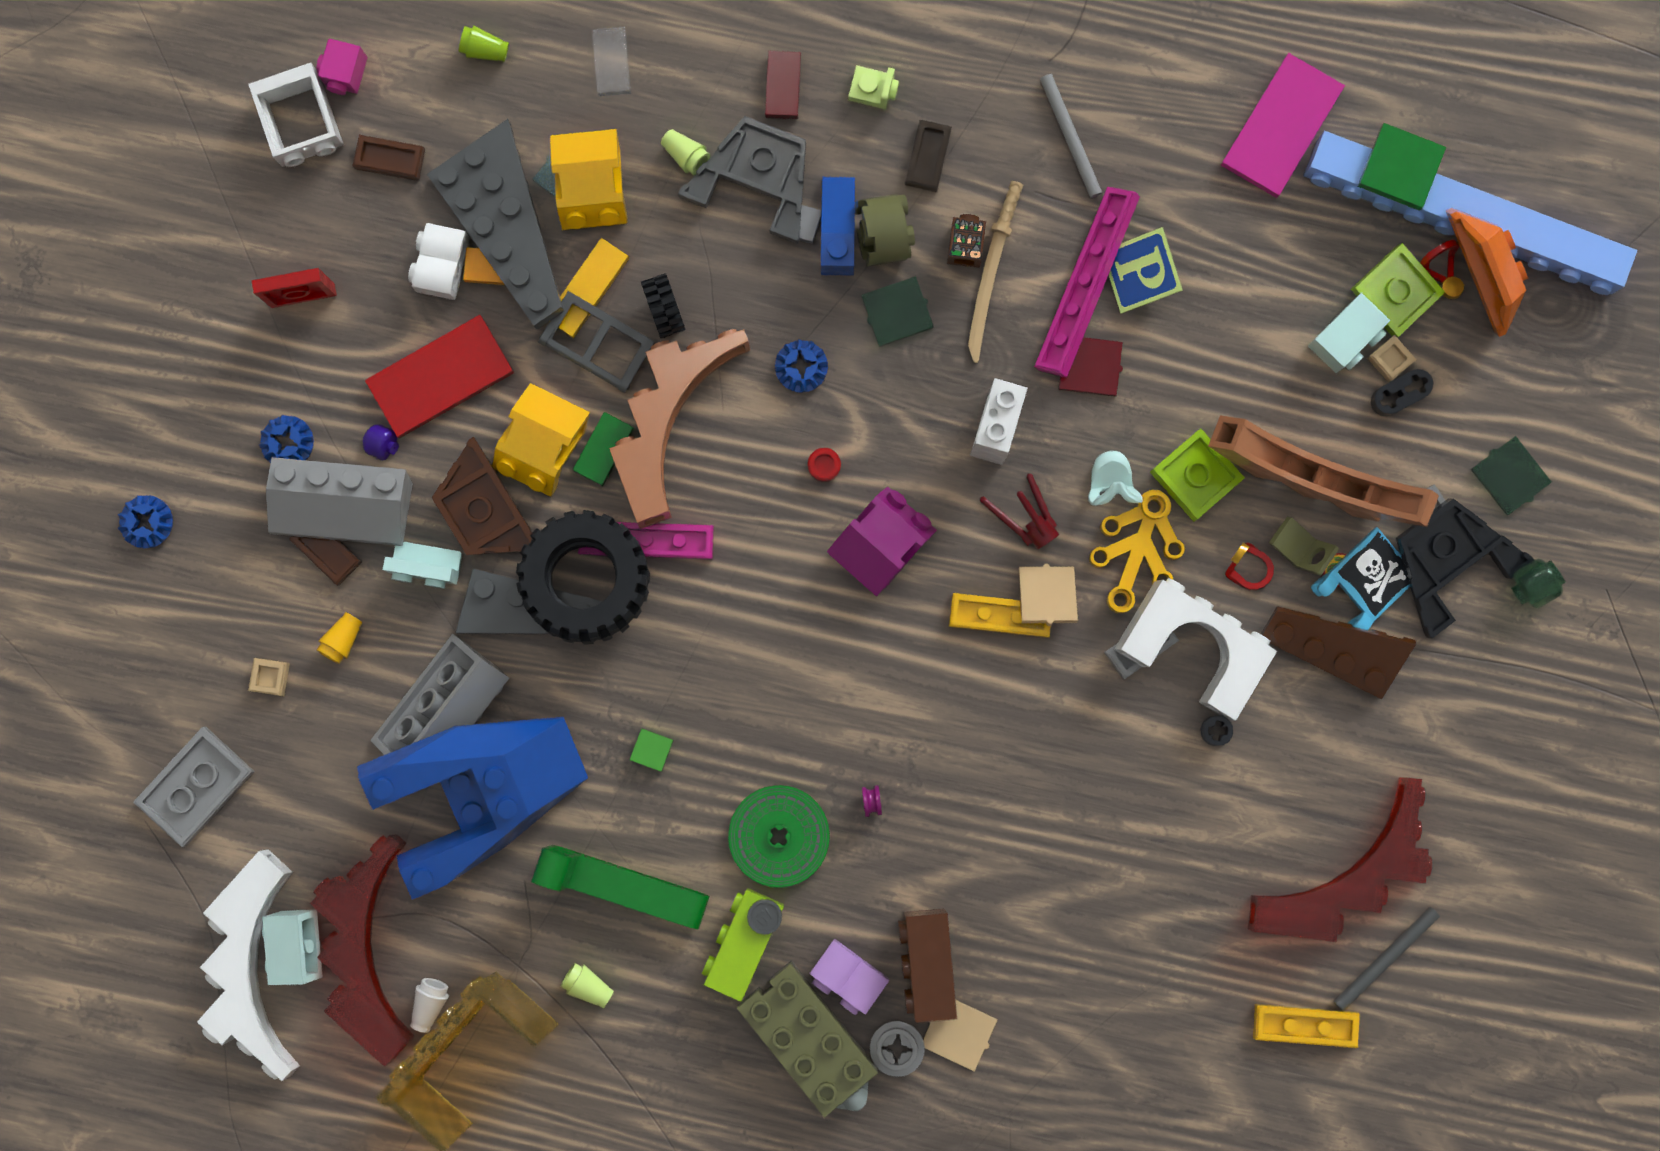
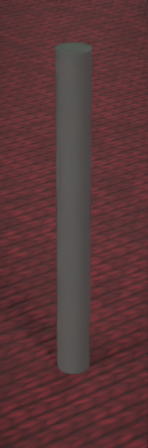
[1333,907,1440,1011]

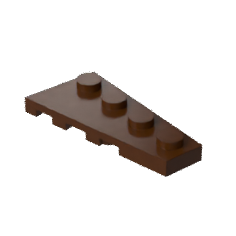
[1261,606,1416,700]

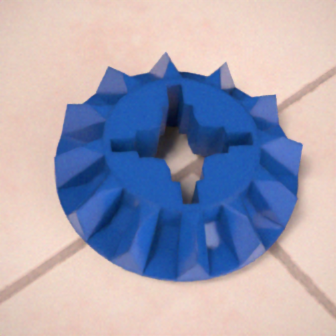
[775,339,828,393]
[259,415,314,463]
[118,495,173,548]

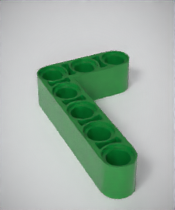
[531,845,710,929]

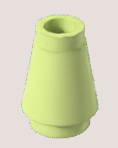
[661,129,710,175]
[560,963,614,1008]

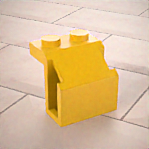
[550,129,628,230]
[492,383,590,497]

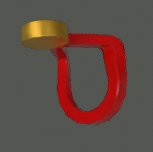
[1420,240,1464,299]
[1225,543,1274,590]

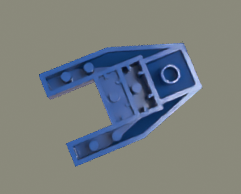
[357,717,588,900]

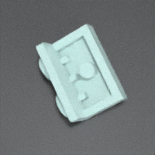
[383,542,462,589]

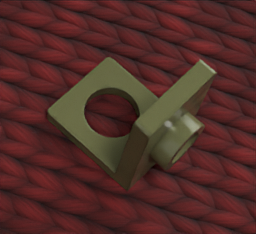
[1269,516,1339,576]

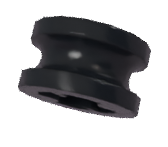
[1200,716,1233,746]

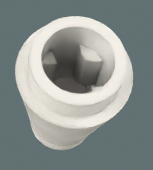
[410,978,449,1033]

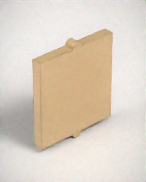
[1018,564,1078,626]
[923,1000,998,1072]

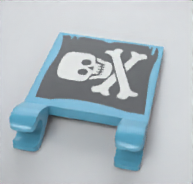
[1311,527,1410,630]

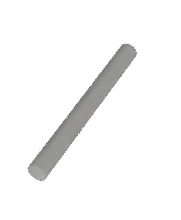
[1040,74,1103,198]

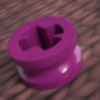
[862,785,882,817]

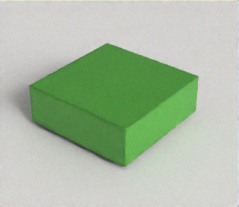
[630,728,674,772]

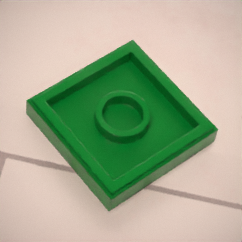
[1358,123,1446,211]

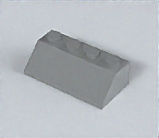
[266,457,413,546]
[370,634,509,755]

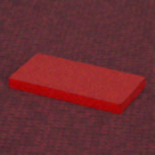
[365,315,514,439]

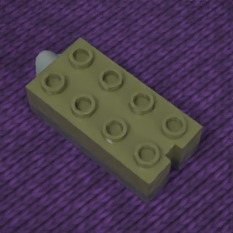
[737,960,878,1118]

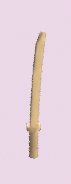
[968,181,1023,363]

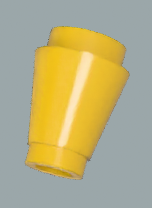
[316,612,362,664]

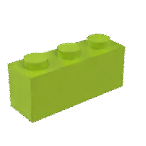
[702,888,785,1002]

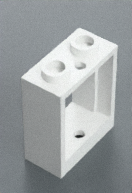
[248,63,344,167]
[970,378,1027,465]

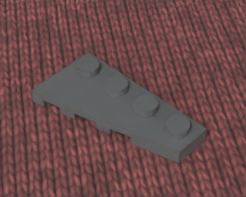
[456,569,602,634]

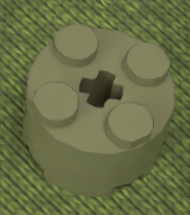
[855,194,915,267]

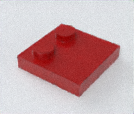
[251,268,337,308]

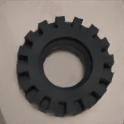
[641,273,686,339]

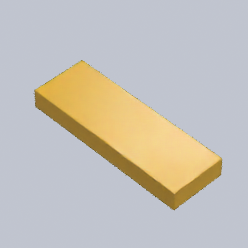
[549,238,630,339]
[949,593,1051,638]
[1253,1004,1360,1048]

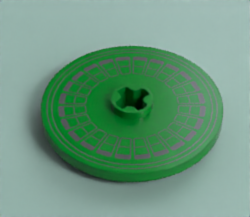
[728,785,830,888]

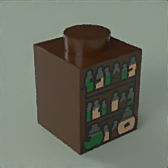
[947,214,986,268]

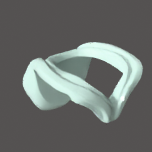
[1088,451,1142,506]

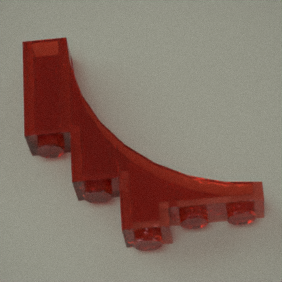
[1248,777,1432,942]
[310,834,415,1067]

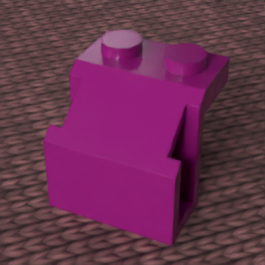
[827,486,937,597]

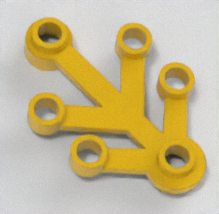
[1089,490,1185,613]

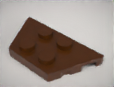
[432,437,532,555]

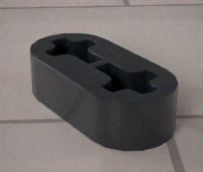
[1371,369,1434,417]

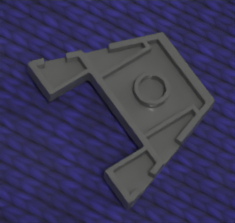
[678,116,806,244]

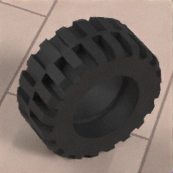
[516,510,650,645]

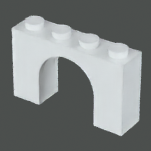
[1114,578,1277,721]

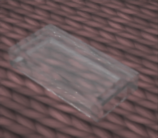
[592,27,631,97]

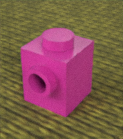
[316,38,368,95]

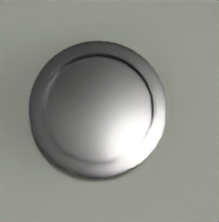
[747,899,782,934]

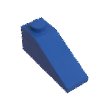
[821,177,855,276]

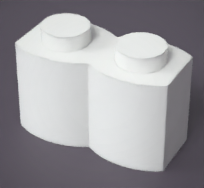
[408,223,470,300]

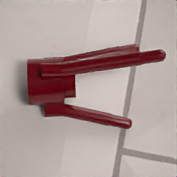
[980,473,1059,550]

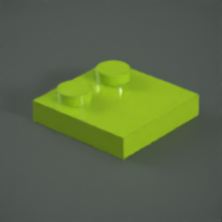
[1351,243,1445,337]
[1150,428,1245,522]

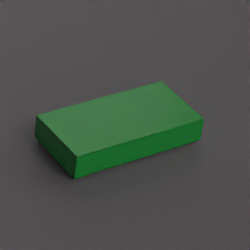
[573,412,634,487]

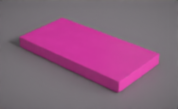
[1221,53,1345,198]

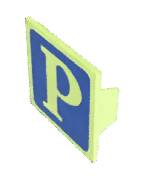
[1109,227,1183,314]

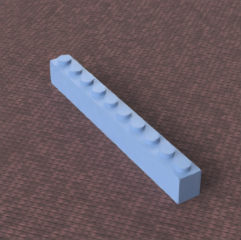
[1303,131,1638,295]

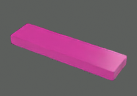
[578,522,714,560]

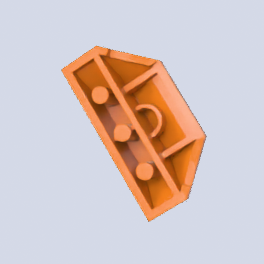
[1446,208,1528,337]

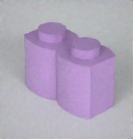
[810,939,890,1015]

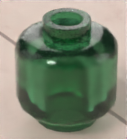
[1511,558,1566,609]

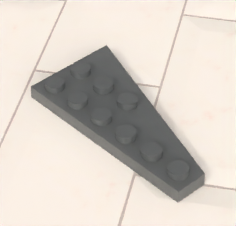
[427,119,564,329]

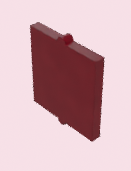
[1058,337,1123,397]

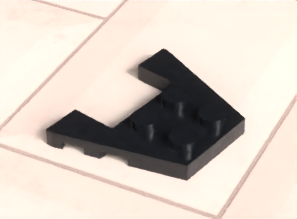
[1396,499,1535,639]

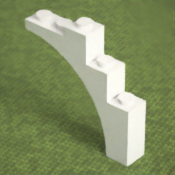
[197,850,300,1081]

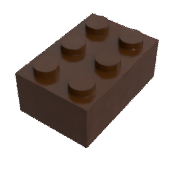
[898,908,957,1023]

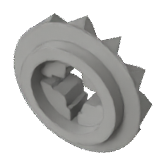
[870,1020,925,1077]

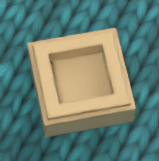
[1367,335,1417,383]
[248,658,290,696]

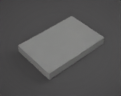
[133,727,255,848]

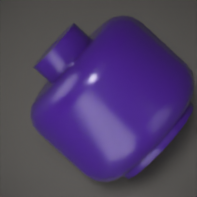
[363,424,399,460]

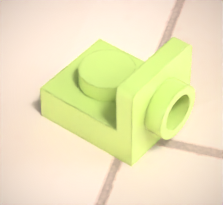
[848,65,899,110]

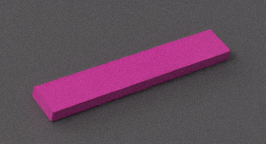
[1034,187,1140,378]

